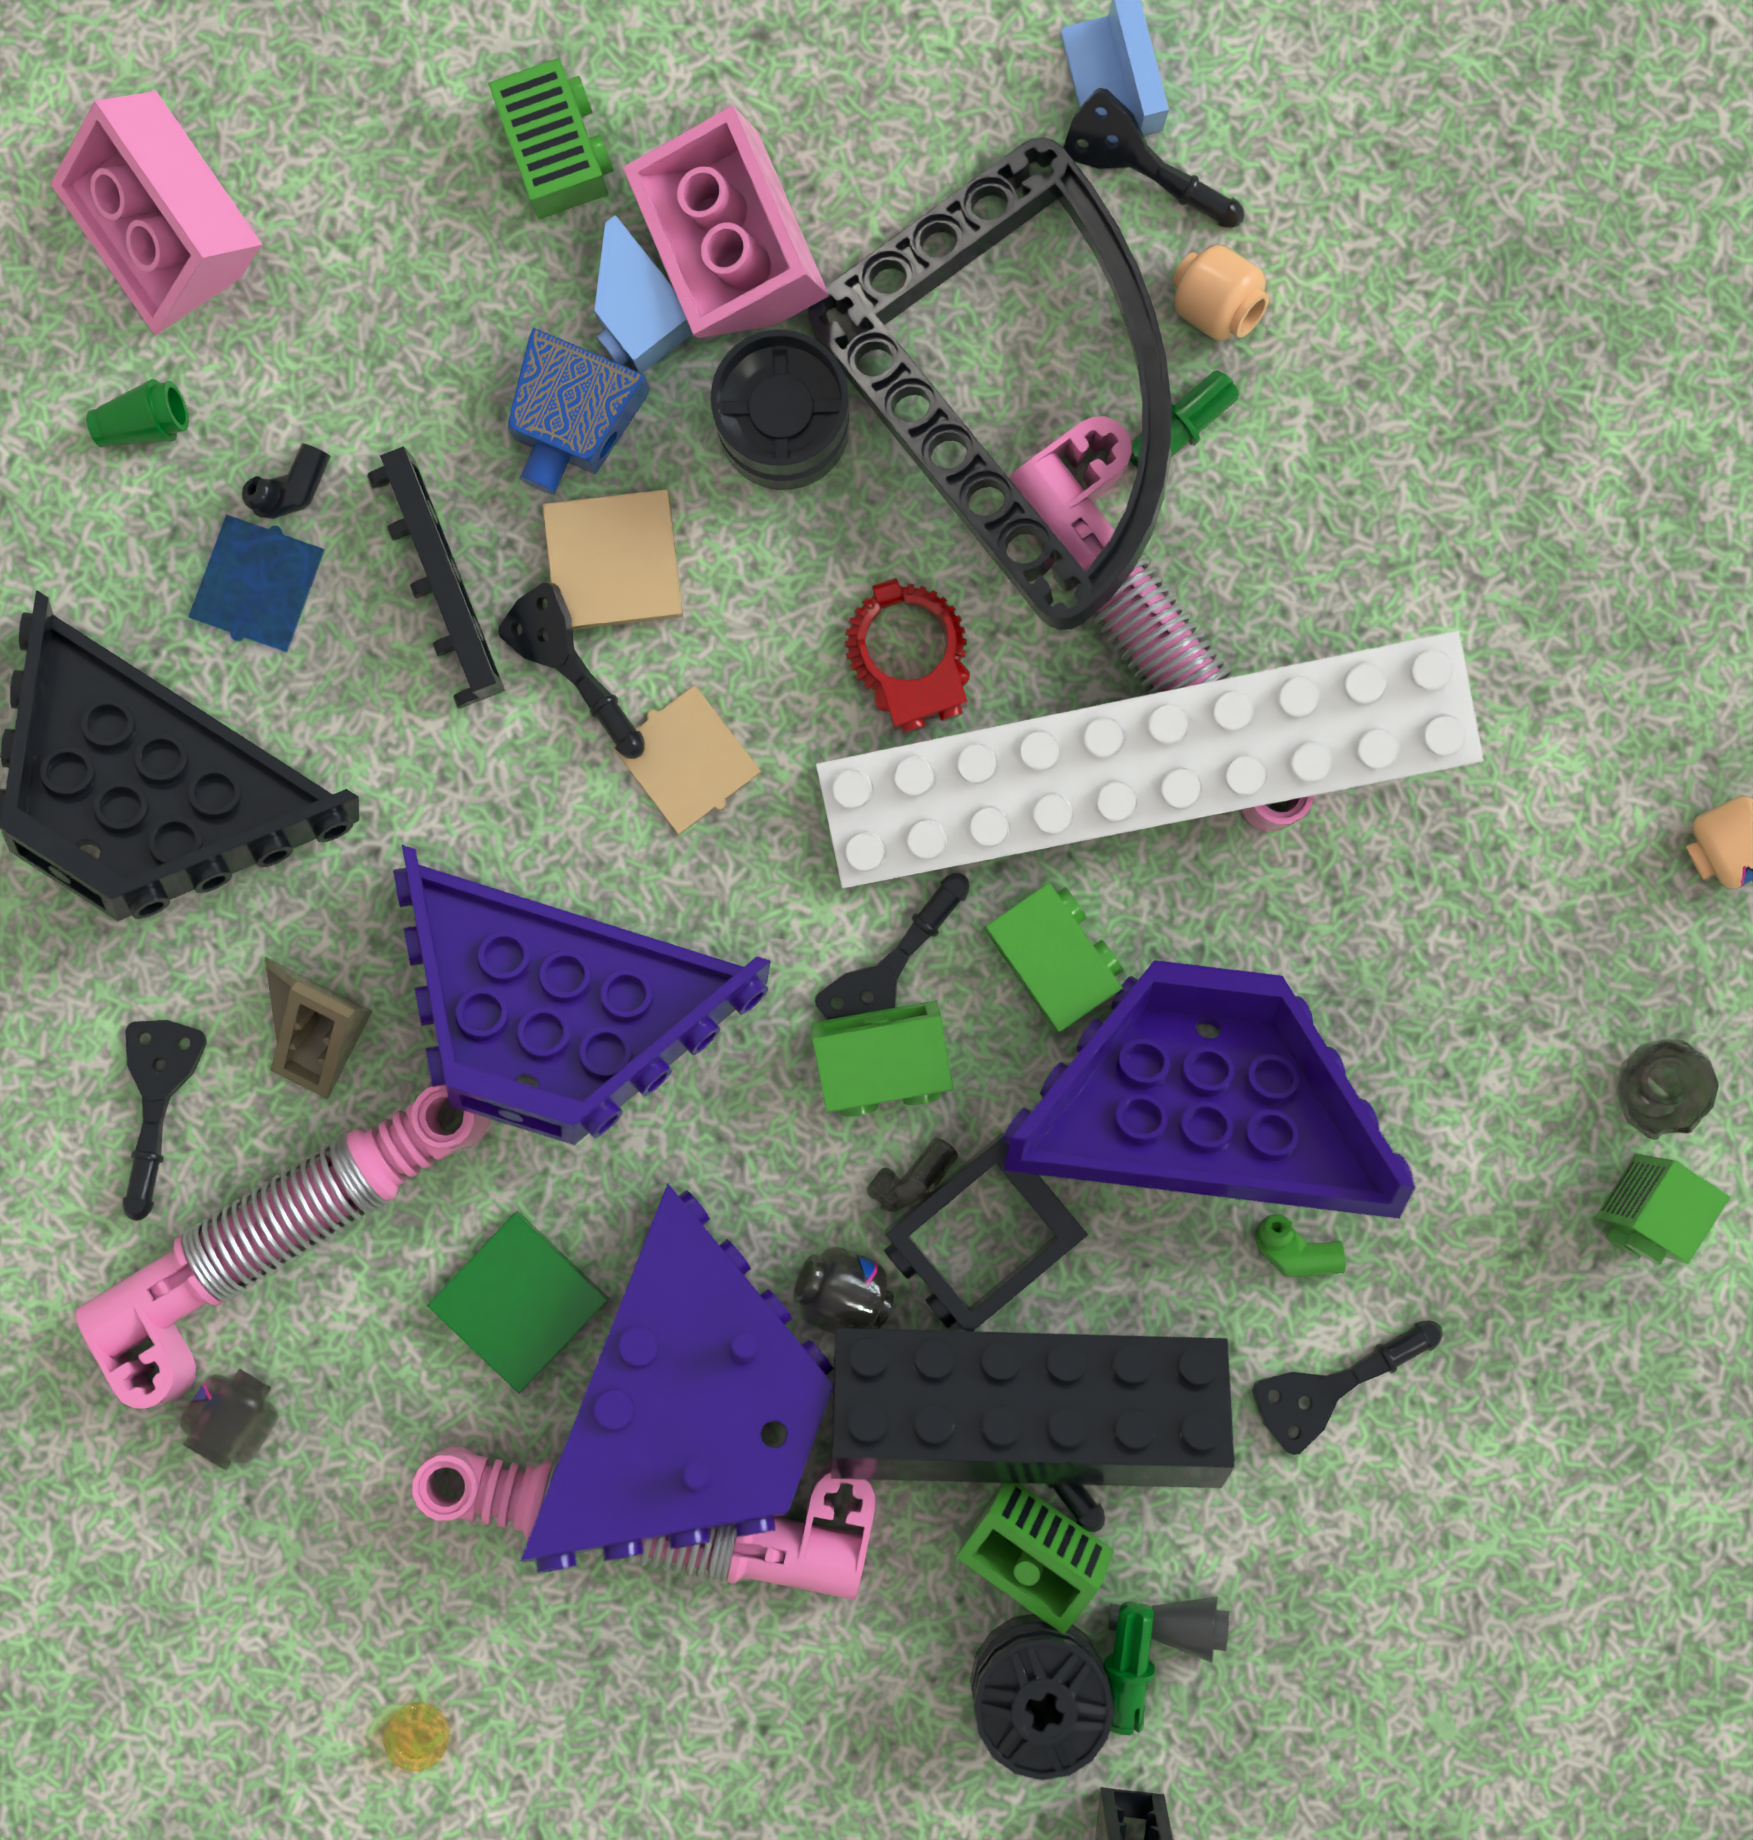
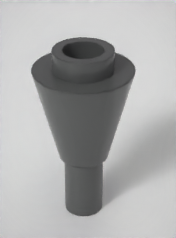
[1109,1596,1229,1663]

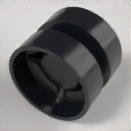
[711,329,850,490]

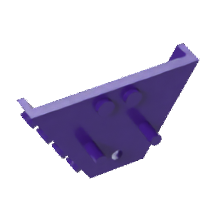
[393,845,771,1145]
[1003,960,1416,1219]
[520,1183,834,1573]

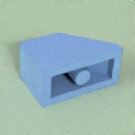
[594,215,693,374]

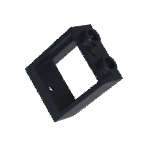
[884,1132,1088,1331]

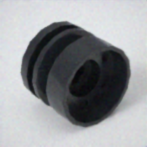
[970,1614,1114,1781]

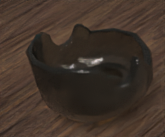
[1615,1039,1719,1140]

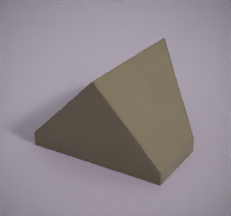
[265,957,372,1099]

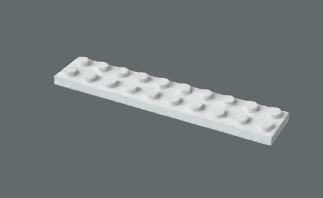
[816,630,1484,888]

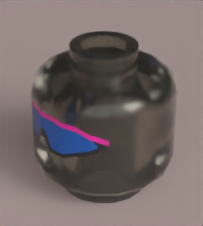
[793,1247,894,1335]
[180,1368,278,1471]

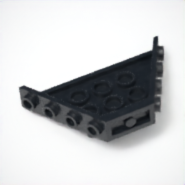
[0,590,360,921]

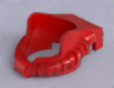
[845,578,970,734]

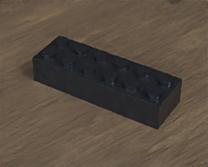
[831,1328,1235,1488]

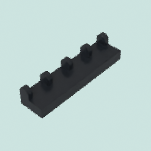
[367,446,505,709]

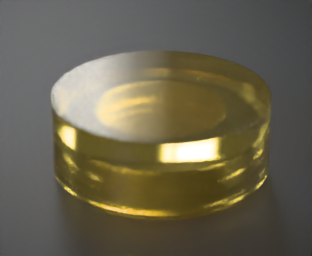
[383,1702,450,1772]

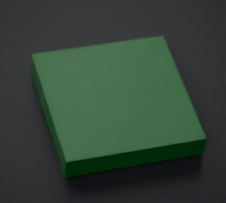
[427,1211,610,1394]

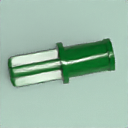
[1130,371,1240,468]
[1103,1602,1156,1735]

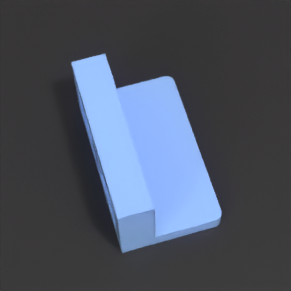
[1061,0,1169,143]

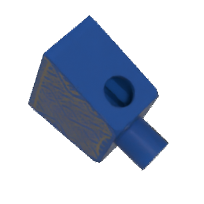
[508,327,650,495]

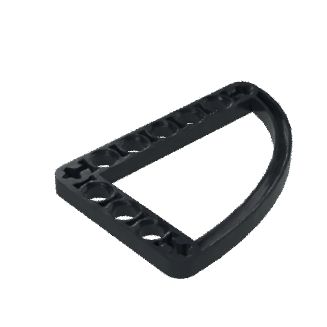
[808,137,1172,630]

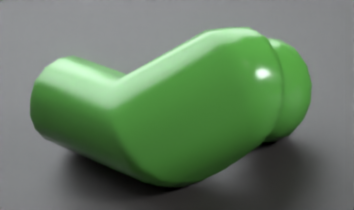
[1255,1214,1346,1277]

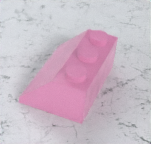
[50,91,262,336]
[623,105,829,338]

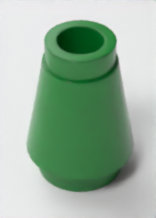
[86,379,189,448]

